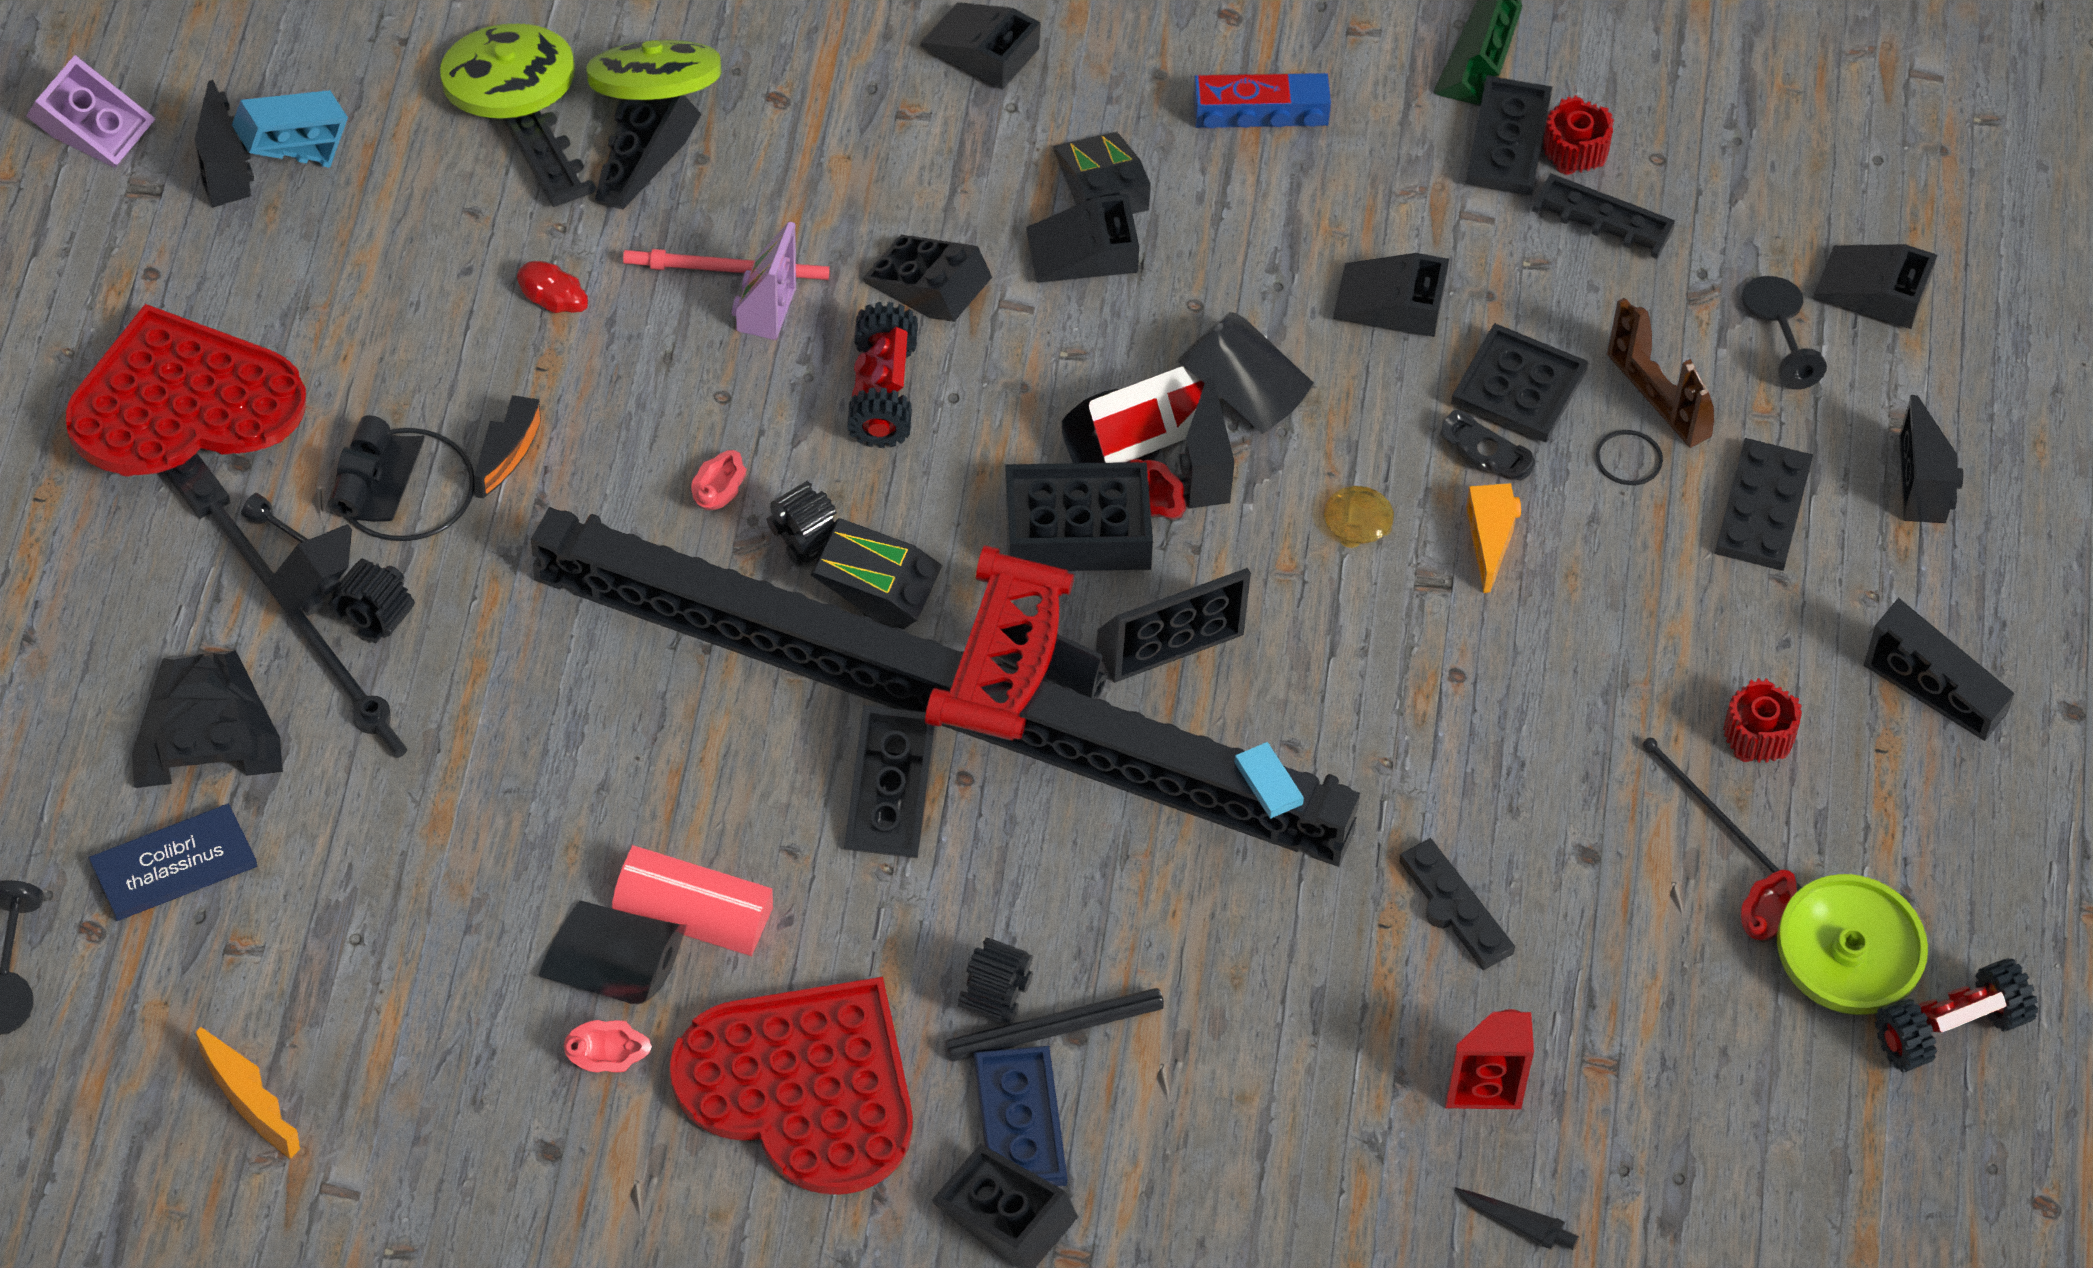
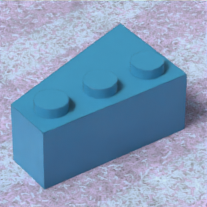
[232,90,348,168]

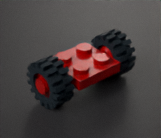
[847,302,918,448]
[1875,958,2038,1072]

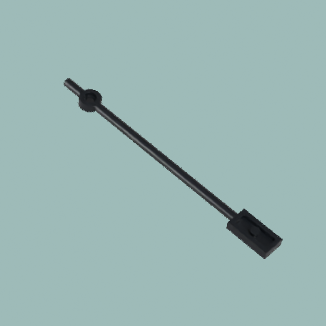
[164,453,407,758]

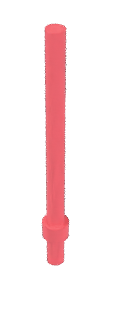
[623,249,830,280]

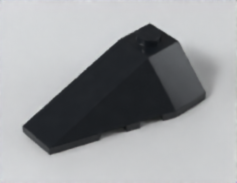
[595,95,701,210]

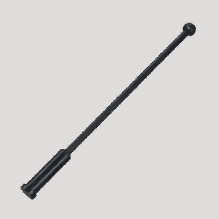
[1643,737,1802,892]

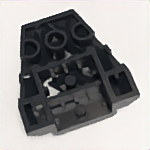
[132,650,283,788]

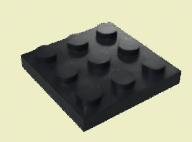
[1451,323,1589,443]

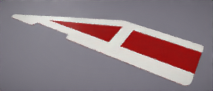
[1089,336,1267,463]

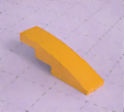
[196,1027,300,1159]

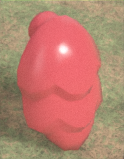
[691,450,747,510]
[564,1020,652,1072]

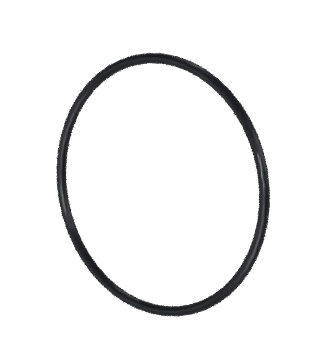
[335,428,475,541]

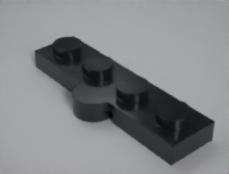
[1399,838,1515,970]

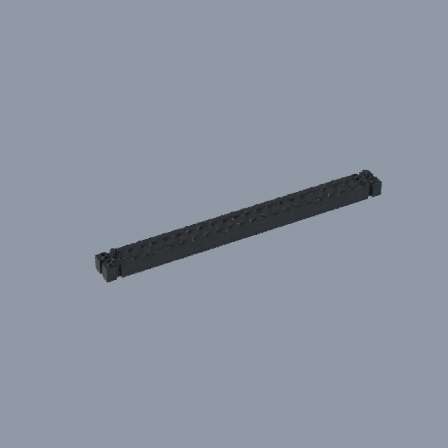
[531,507,1360,867]

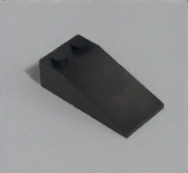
[844,705,937,858]

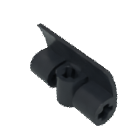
[327,415,424,522]
[996,624,1107,700]

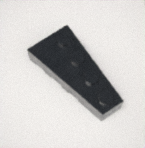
[1863,597,2014,741]

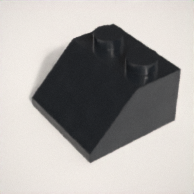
[266,524,352,618]

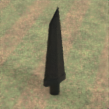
[1454,1187,1579,1250]

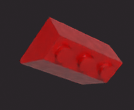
[1445,1009,1534,1109]

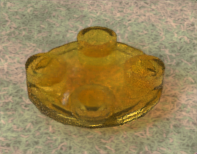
[1324,486,1394,548]

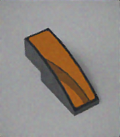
[474,395,541,498]

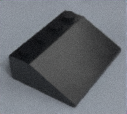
[1005,462,1153,571]
[1096,568,1251,683]

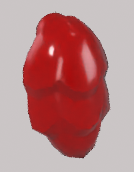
[517,261,588,313]
[1130,459,1186,520]
[1741,870,1797,941]

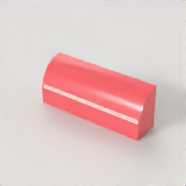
[612,845,773,956]

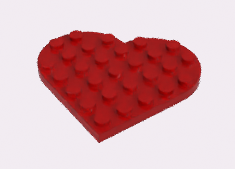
[66,304,306,477]
[670,977,913,1195]

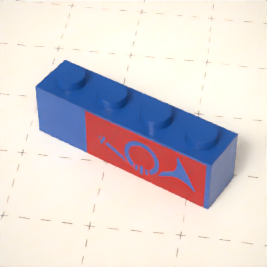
[1193,73,1331,128]

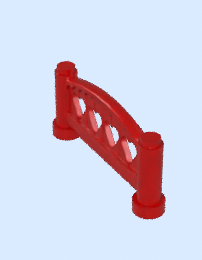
[925,545,1074,740]

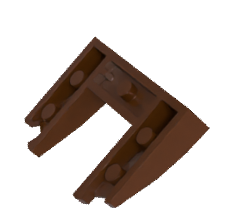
[1607,298,1714,448]

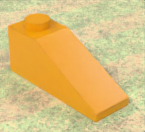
[1466,483,1521,593]

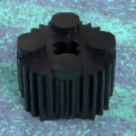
[766,480,837,565]
[328,558,415,644]
[958,937,1033,1024]

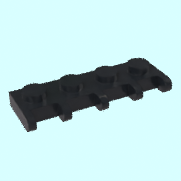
[503,110,596,207]
[1532,173,1676,259]

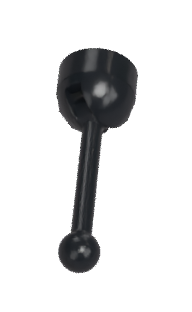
[241,493,309,543]

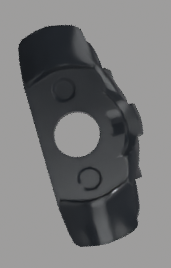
[1440,410,1535,481]

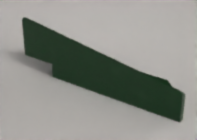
[1433,0,1522,105]

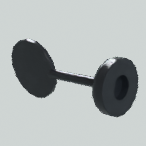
[1742,276,1827,390]
[0,880,44,1035]

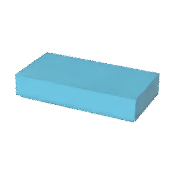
[1234,742,1304,819]

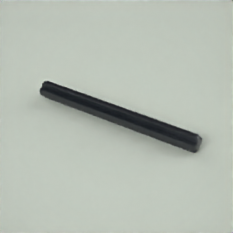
[945,988,1164,1061]

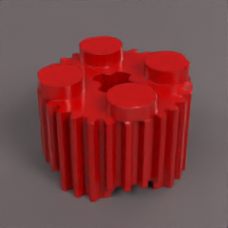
[1543,95,1614,175]
[1723,678,1802,763]

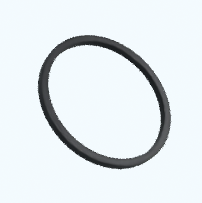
[1596,430,1663,486]

